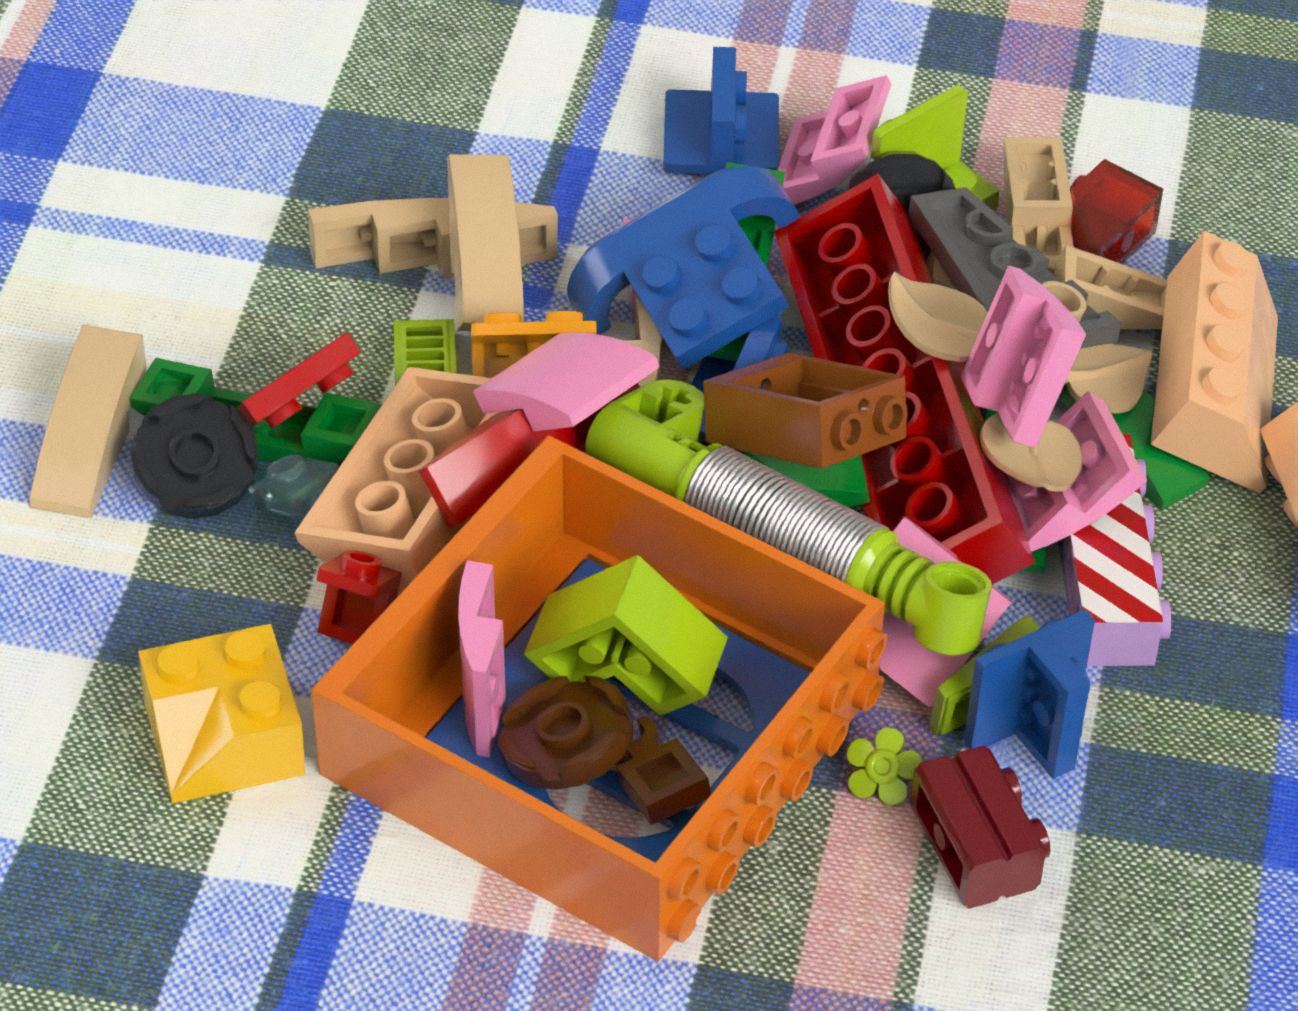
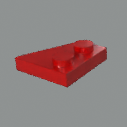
[237,332,361,429]

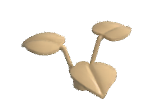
[888,272,1152,492]

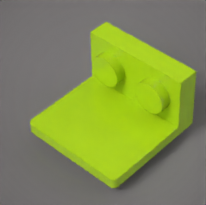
[870,85,1000,210]

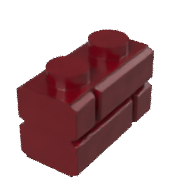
[910,745,1051,909]

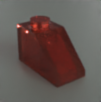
[1070,159,1163,264]

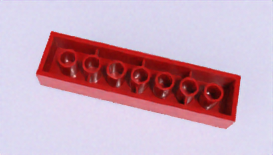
[774,174,1036,585]

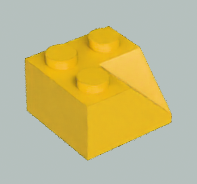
[138,624,305,804]

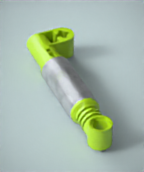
[586,379,992,656]

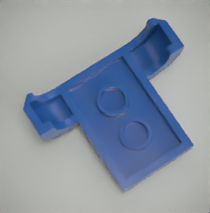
[567,166,800,370]

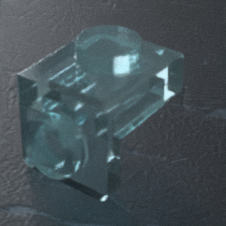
[248,454,339,528]

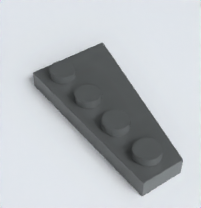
[908,187,1121,349]

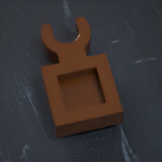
[615,716,711,825]

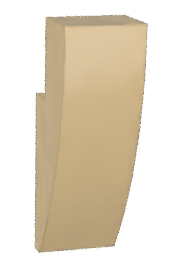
[447,154,524,331]
[29,325,146,518]

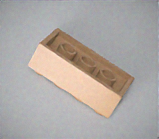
[1151,231,1278,494]
[295,367,502,597]

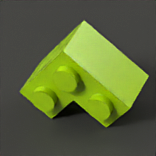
[524,555,728,716]

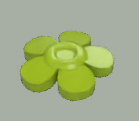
[846,727,923,806]

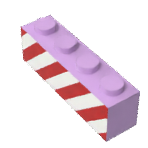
[1058,434,1171,666]

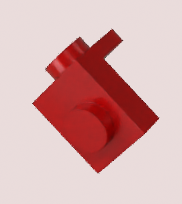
[316,551,402,644]

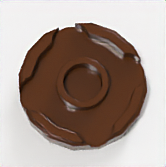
[498,675,633,790]

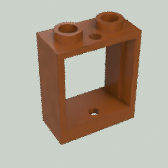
[703,353,907,469]

